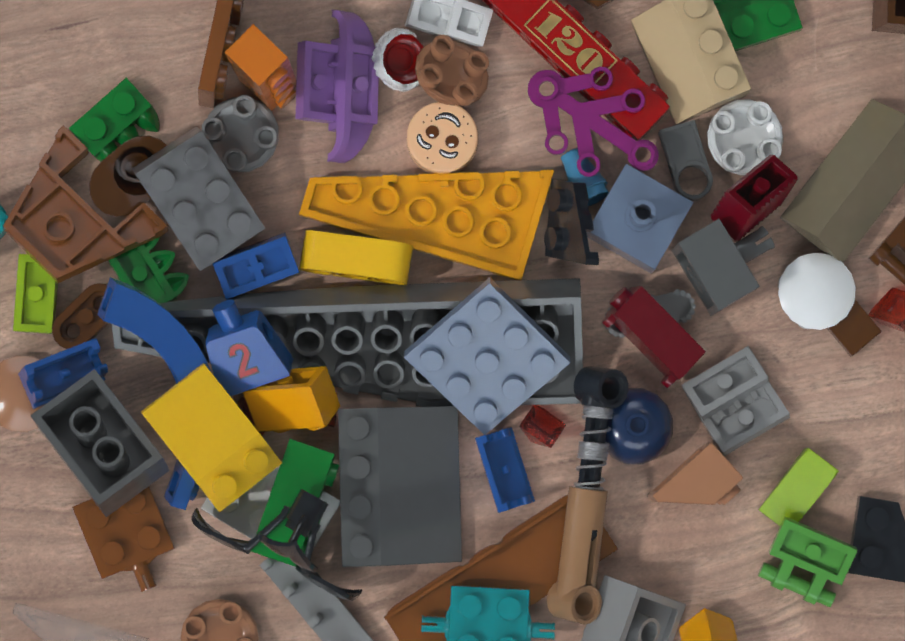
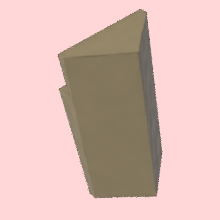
[780,99,905,263]

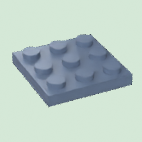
[404,277,571,435]

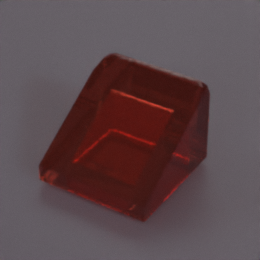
[868,287,905,332]

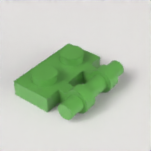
[758,516,858,607]

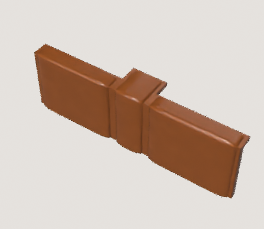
[384,494,618,641]

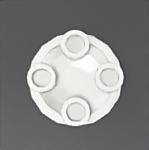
[707,99,783,176]
[778,253,856,330]

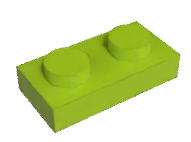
[13,254,58,334]

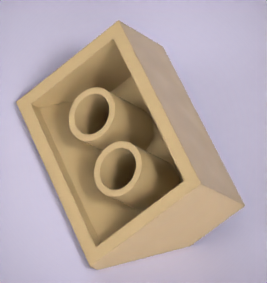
[631,0,751,125]

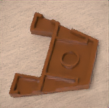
[3,125,169,283]

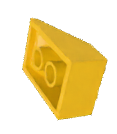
[141,363,282,512]

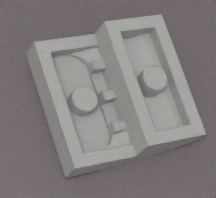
[682,346,790,456]

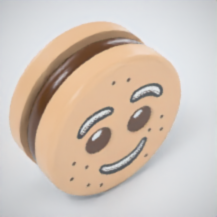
[407,102,478,174]

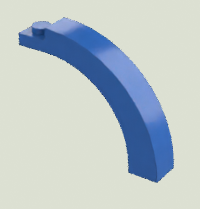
[98,277,212,510]

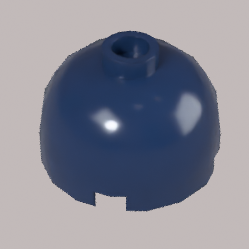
[605,388,673,465]

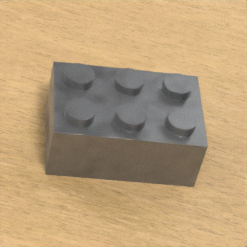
[132,126,265,271]

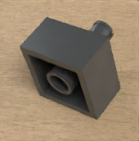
[671,219,775,316]

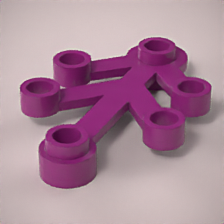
[528,67,659,177]

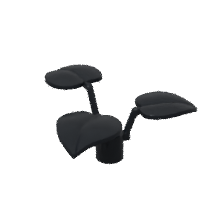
[191,489,362,601]

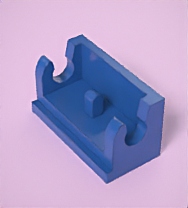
[213,232,299,300]
[18,338,108,409]
[475,427,535,513]

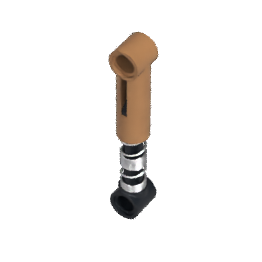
[547,366,628,625]

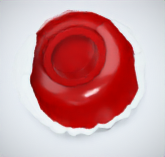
[371,28,424,92]

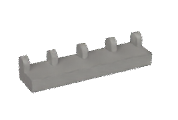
[259,558,374,641]

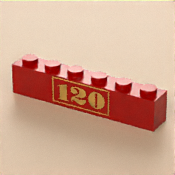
[481,0,670,141]

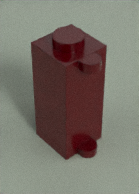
[602,286,706,388]

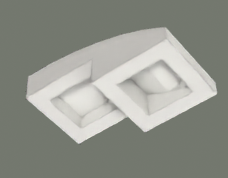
[405,0,493,47]

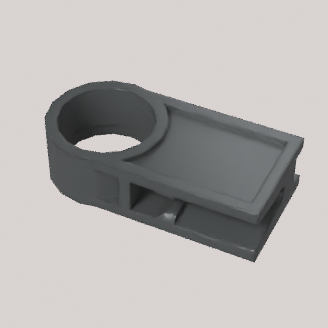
[658,120,713,201]

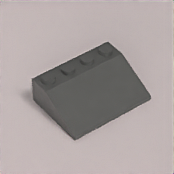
[338,406,462,567]

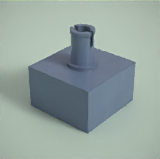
[586,164,694,274]

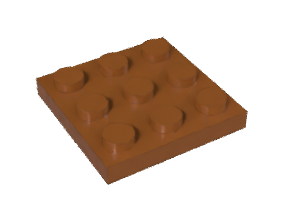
[198,0,244,108]

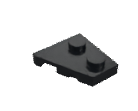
[544,179,599,265]
[848,496,905,583]

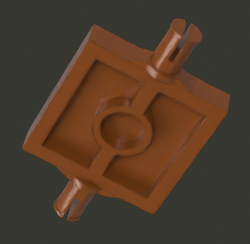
[72,486,175,592]

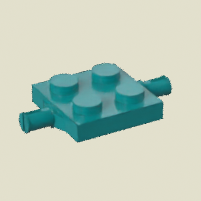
[421,586,555,641]

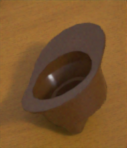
[89,135,167,217]

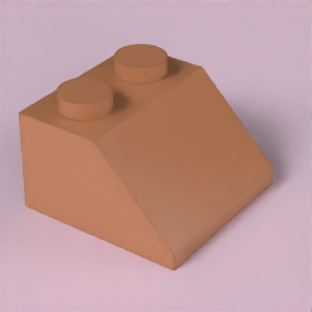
[647,443,743,505]

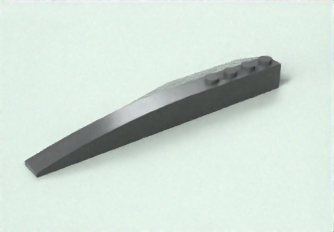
[112,278,583,407]

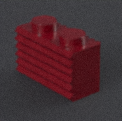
[710,155,798,241]

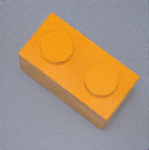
[243,366,341,433]

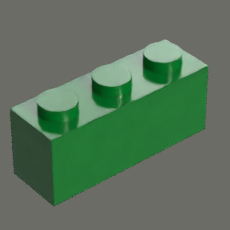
[251,439,340,567]

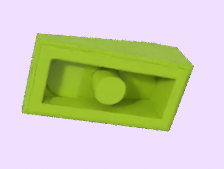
[758,448,839,526]

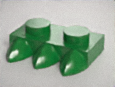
[69,77,160,162]
[108,237,189,303]

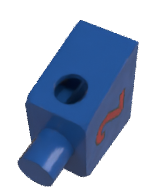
[205,300,293,397]

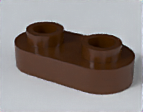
[52,283,109,349]

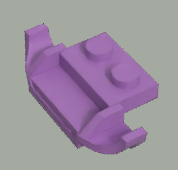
[295,10,379,163]

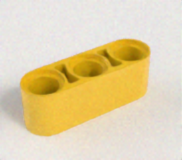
[299,230,413,285]

